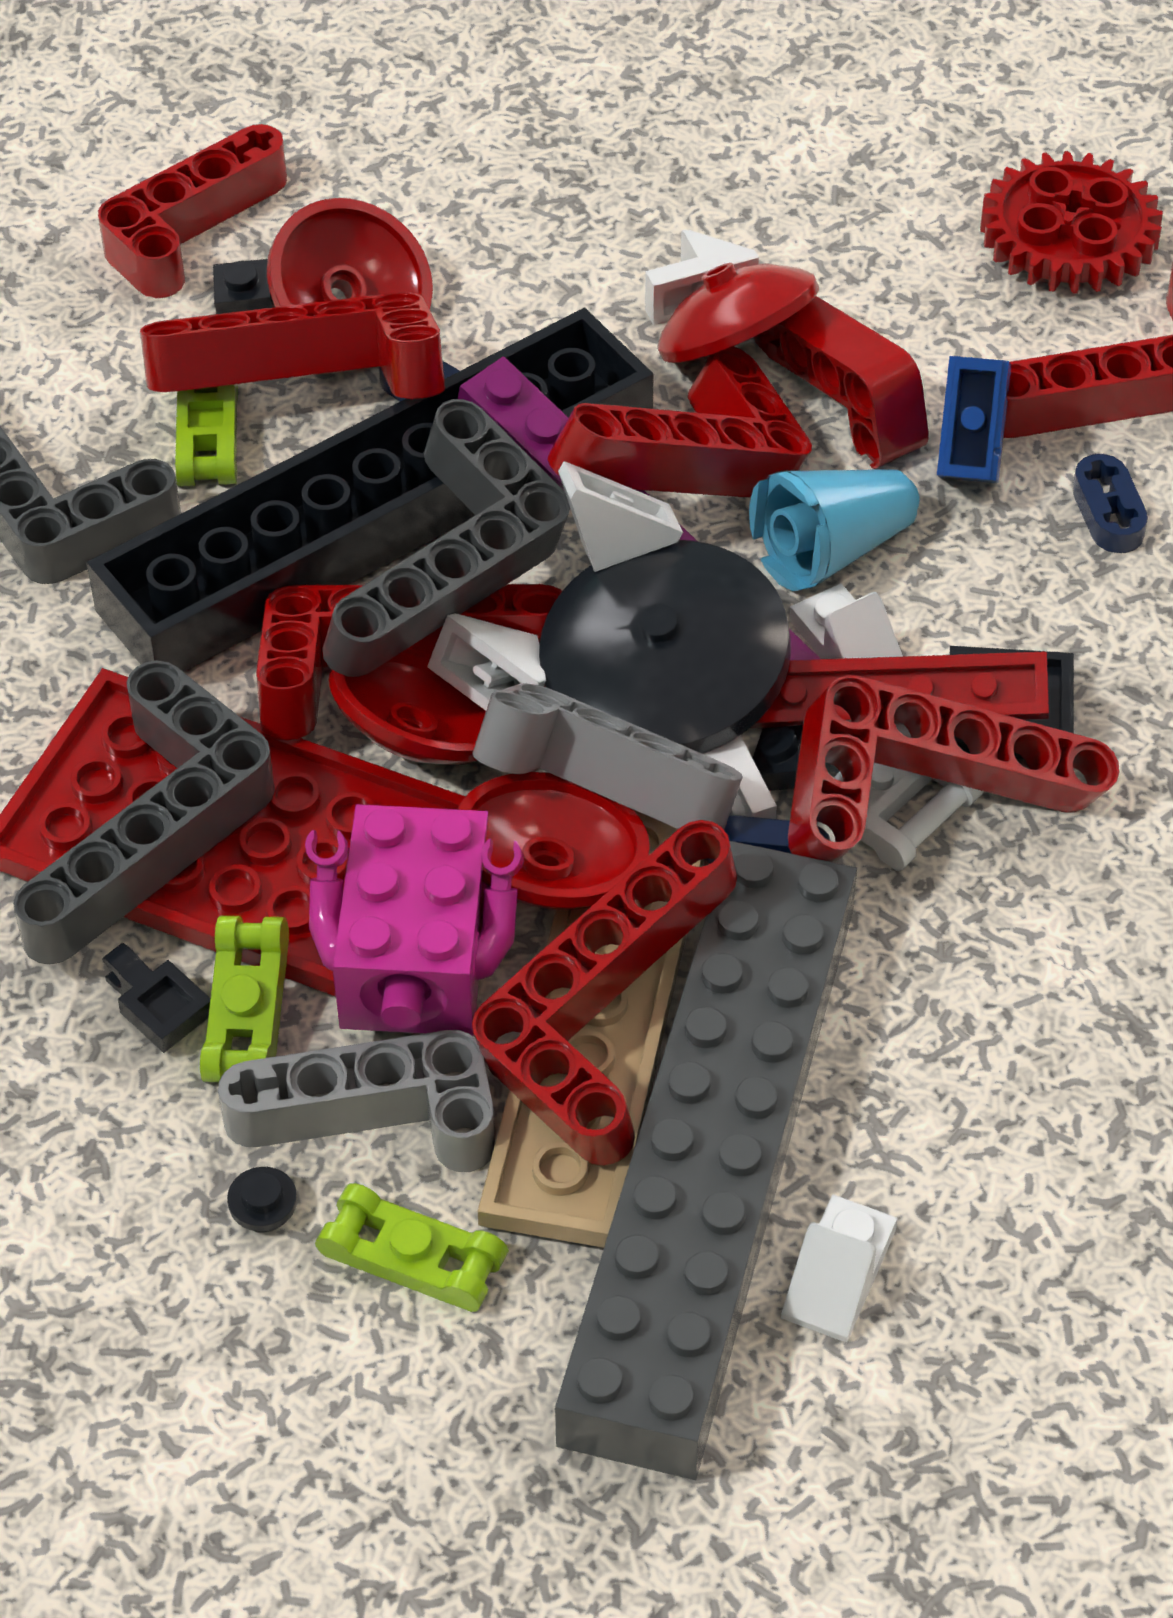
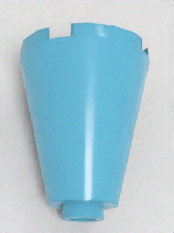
[749,469,920,591]

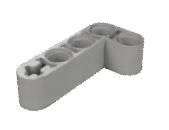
[472,683,743,830]
[218,1030,495,1172]

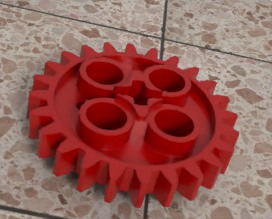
[980,151,1163,294]

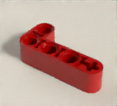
[98,124,287,298]
[753,296,929,469]

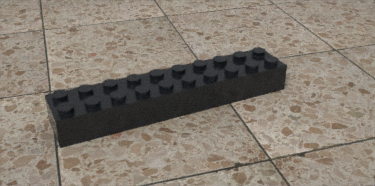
[86,307,654,672]

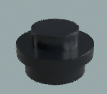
[227,1167,297,1232]

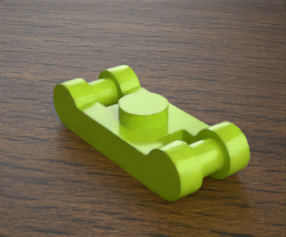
[175,384,238,487]
[200,915,289,1083]
[315,1183,509,1312]

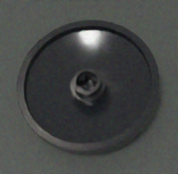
[539,540,791,754]

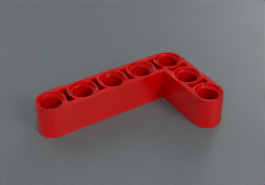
[1004,263,1173,438]
[140,292,445,399]
[547,346,812,498]
[256,584,562,740]
[788,675,1120,863]
[472,820,737,1166]

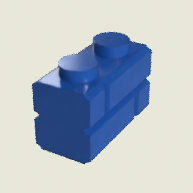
[937,356,1011,483]

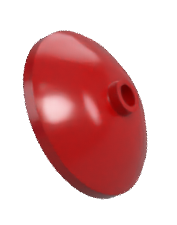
[267,198,433,310]
[657,263,820,363]
[329,648,486,765]
[457,772,650,910]

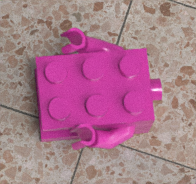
[305,804,524,1036]

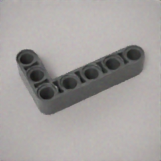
[322,399,570,677]
[0,426,181,584]
[13,661,275,965]

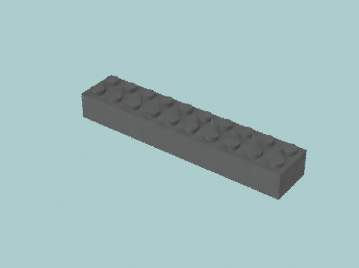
[555,841,857,1481]

